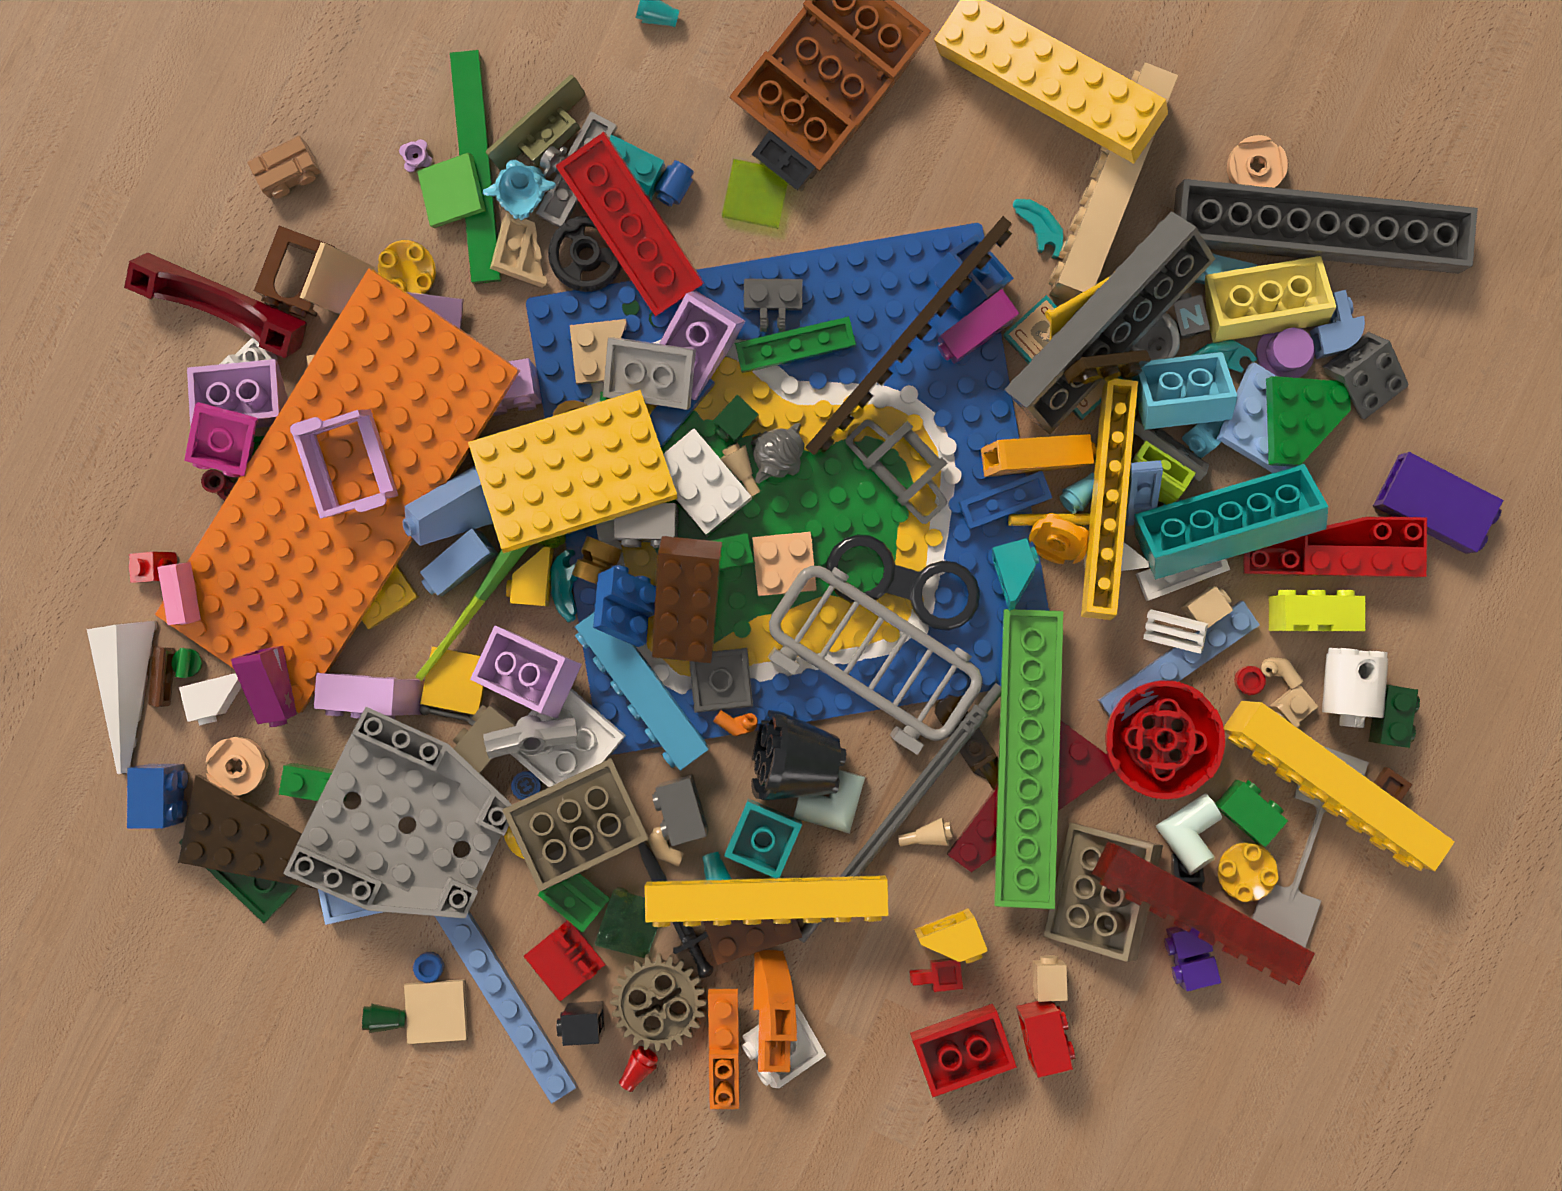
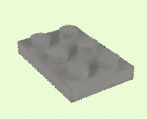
[603,337,696,410]

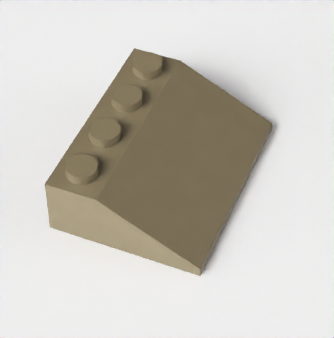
[502,758,649,892]
[1043,822,1163,962]

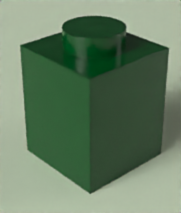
[713,395,759,443]

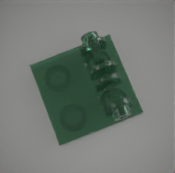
[594,887,658,958]

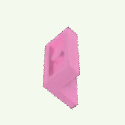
[157,562,201,625]

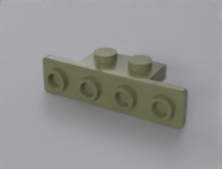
[486,75,585,171]

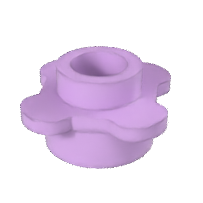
[399,139,432,173]

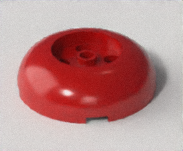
[1105,680,1225,799]

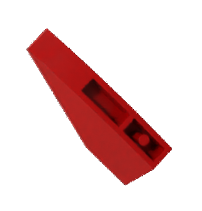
[1243,517,1427,578]

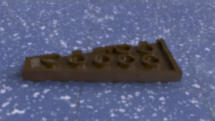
[178,774,317,889]

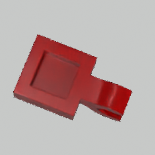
[909,958,963,992]

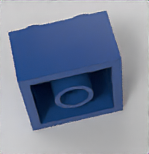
[127,764,188,829]

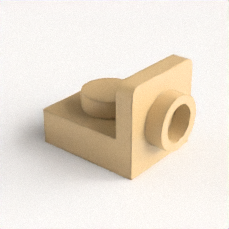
[1270,685,1318,728]

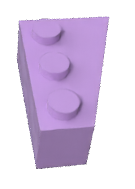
[314,673,425,719]

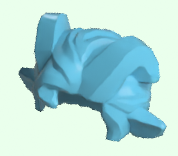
[483,160,556,221]

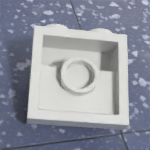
[742,1004,826,1088]

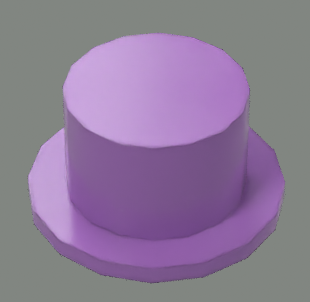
[1256,327,1315,378]

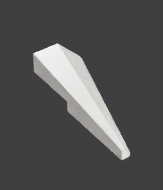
[87,621,157,774]

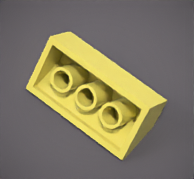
[1205,256,1336,343]

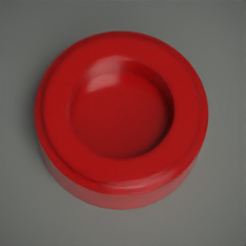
[1234,666,1266,695]

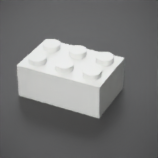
[663,429,752,537]

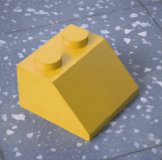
[914,908,988,963]

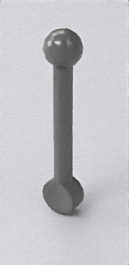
[419,704,475,726]

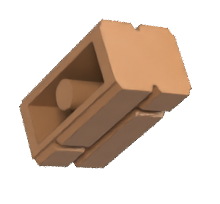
[247,135,321,199]

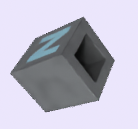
[1167,293,1210,340]

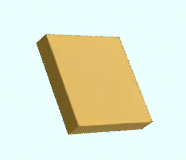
[420,647,485,715]

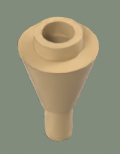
[720,443,760,496]
[898,817,954,847]

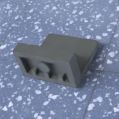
[1323,332,1409,419]

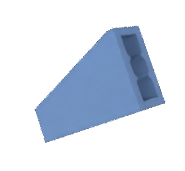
[403,466,493,546]

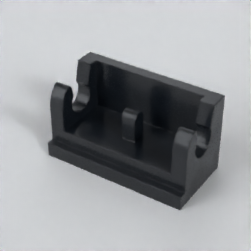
[752,130,817,191]

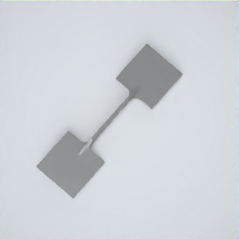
[1246,746,1369,956]

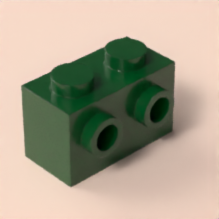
[1368,685,1420,748]

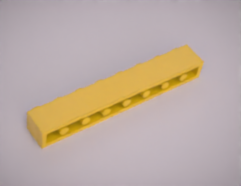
[1081,379,1138,620]
[645,875,889,927]

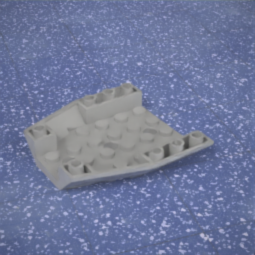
[283,707,512,918]

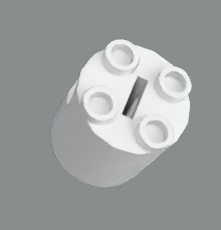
[1322,648,1388,728]

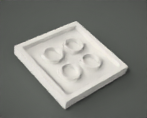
[510,689,626,787]

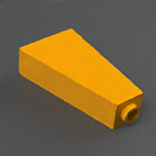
[981,434,1096,477]

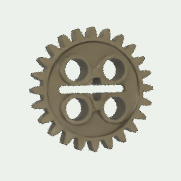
[610,953,706,1051]

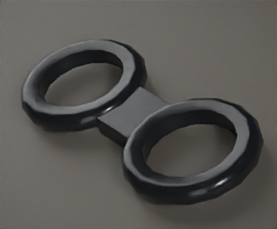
[826,534,980,631]

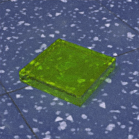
[722,159,788,229]

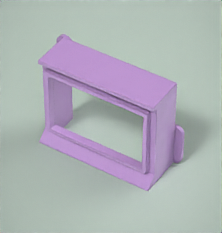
[290,409,398,519]

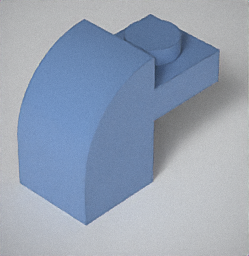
[1309,290,1365,359]

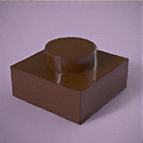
[1373,767,1413,802]

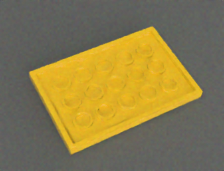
[468,390,678,553]

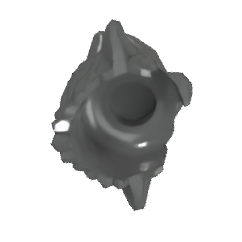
[751,423,804,484]

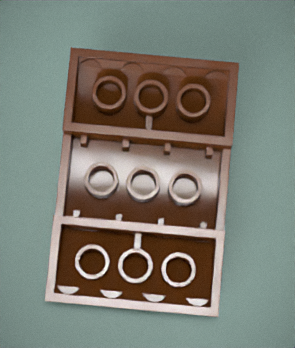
[729,0,931,171]

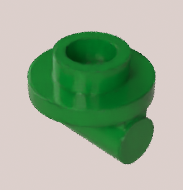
[171,648,202,678]

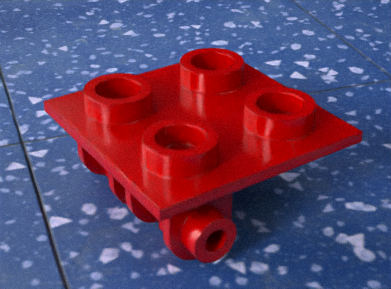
[523,921,606,1001]

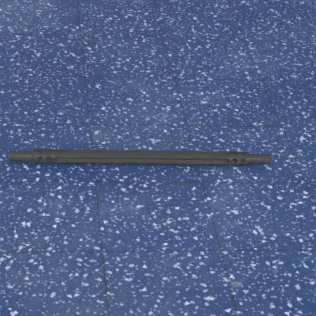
[799,683,1001,943]

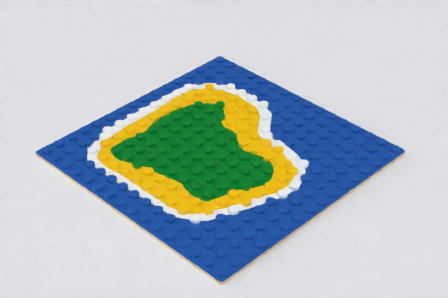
[526,223,1049,755]

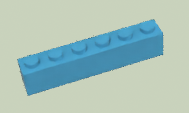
[575,612,710,770]

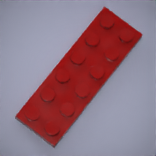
[556,132,705,316]

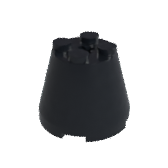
[751,710,846,801]

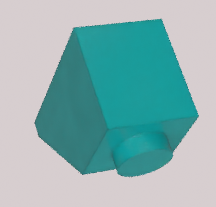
[992,538,1039,611]

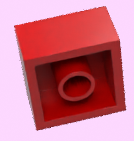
[1016,1001,1076,1078]

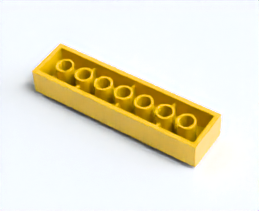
[934,0,1168,164]
[1224,701,1455,871]

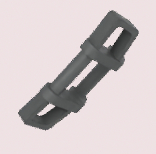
[845,419,948,524]

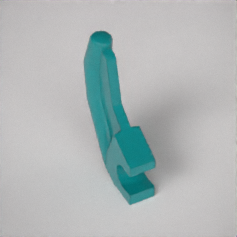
[1013,199,1063,259]
[1191,340,1257,372]
[550,549,577,623]

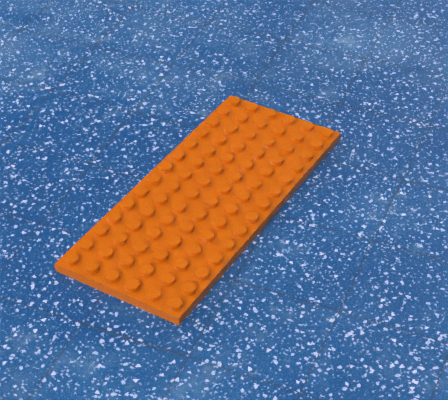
[155,268,521,713]

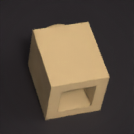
[1181,586,1233,631]
[1032,955,1068,1002]

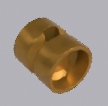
[572,536,622,584]

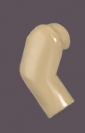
[1261,657,1303,689]
[648,827,684,867]

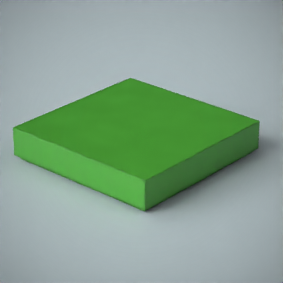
[417,153,486,228]

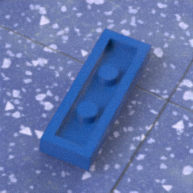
[958,471,1052,530]

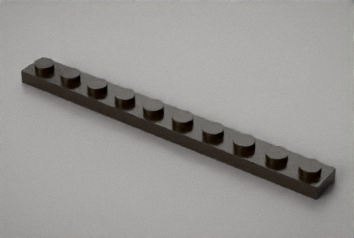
[805,216,1013,455]

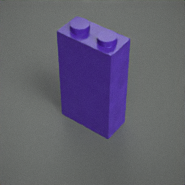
[1373,452,1504,554]

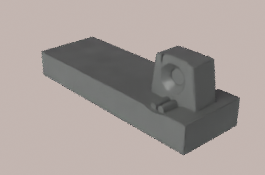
[1133,413,1209,484]

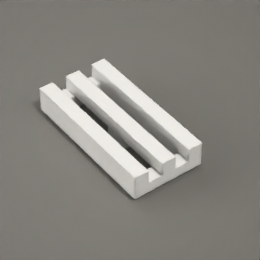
[1143,609,1208,654]

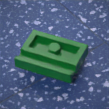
[537,873,610,933]

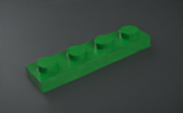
[735,316,856,373]

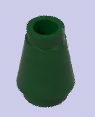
[362,1003,406,1034]

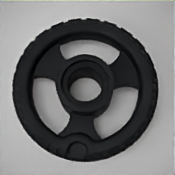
[548,216,622,292]

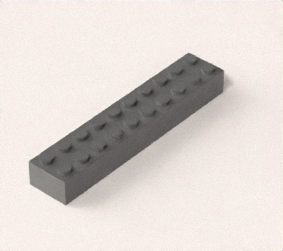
[1174,179,1478,274]

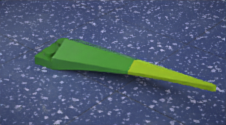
[415,545,530,681]

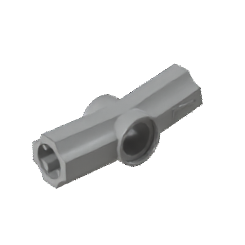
[483,715,577,759]

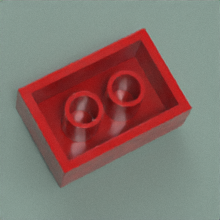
[910,1003,1017,1098]

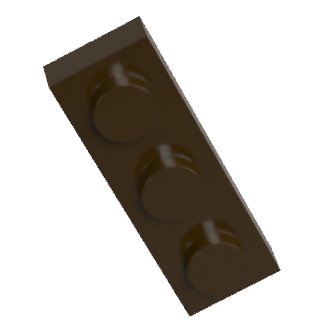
[1064,350,1151,384]

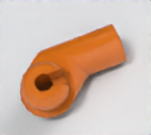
[713,710,758,736]

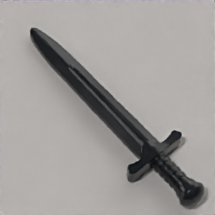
[639,842,714,978]

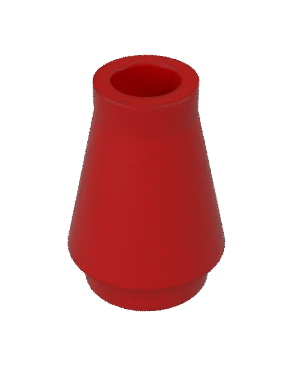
[619,1046,658,1092]

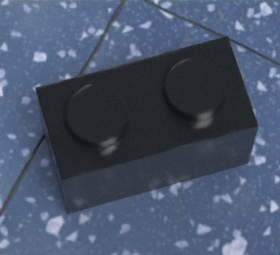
[556,1001,605,1046]

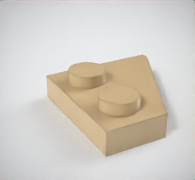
[490,212,547,288]
[570,319,627,385]

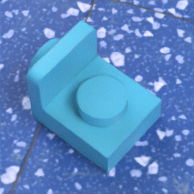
[1182,420,1225,458]

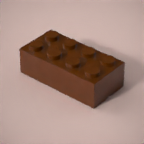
[652,536,722,663]

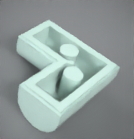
[793,770,865,834]
[1156,793,1222,875]

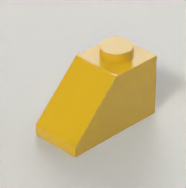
[506,547,554,607]

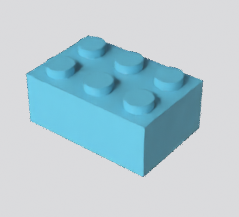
[1132,352,1237,430]

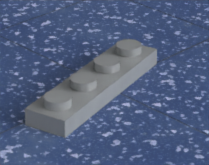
[536,111,617,227]

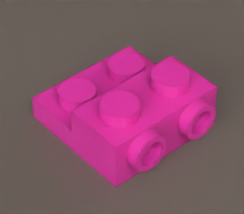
[184,402,258,477]

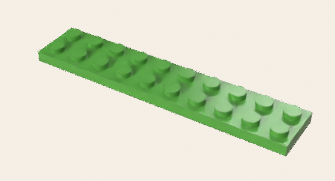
[994,609,1063,909]

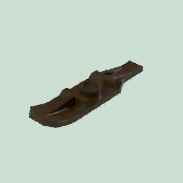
[934,695,998,790]

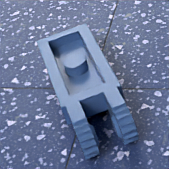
[1125,460,1163,526]

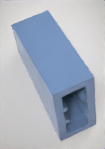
[420,528,498,596]

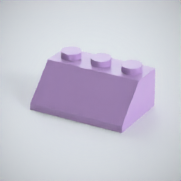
[187,359,288,428]

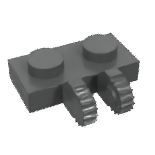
[744,279,803,332]

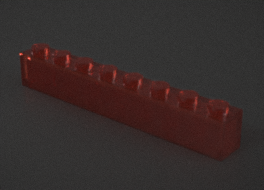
[1092,841,1315,985]

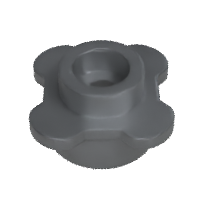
[540,146,567,177]

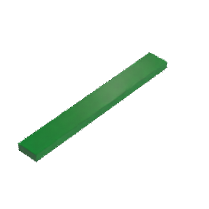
[450,50,502,284]

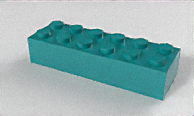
[1134,464,1329,580]

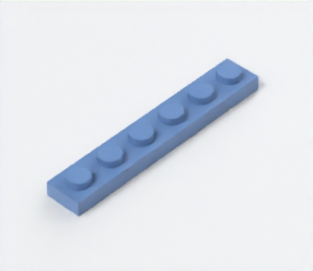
[1098,601,1260,721]

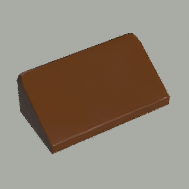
[148,647,175,707]

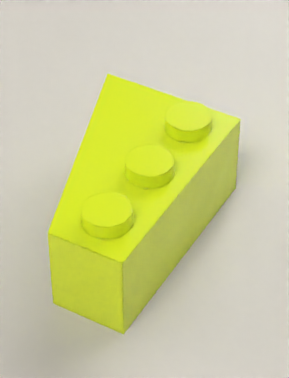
[1268,590,1365,631]

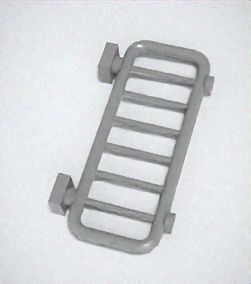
[768,566,982,755]

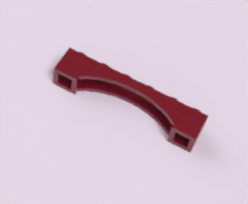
[124,252,307,358]

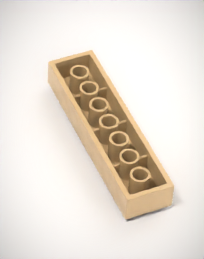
[1048,62,1178,301]

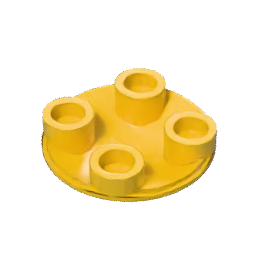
[378,240,436,294]
[1218,842,1278,902]

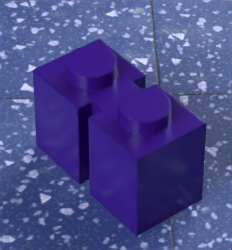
[1164,920,1221,992]

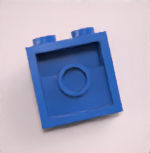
[593,565,656,647]

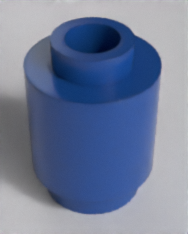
[654,160,694,207]

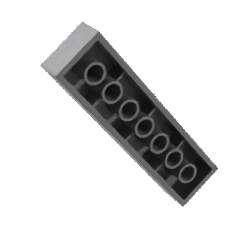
[1005,211,1215,434]

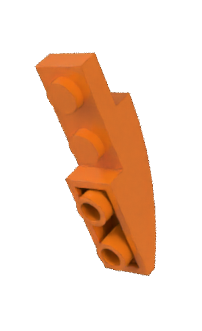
[753,950,797,1072]
[708,989,739,1110]

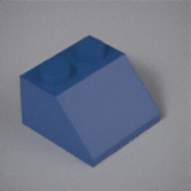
[928,234,1014,316]

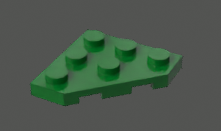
[1266,376,1351,467]

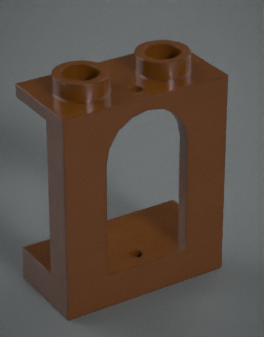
[254,225,337,318]

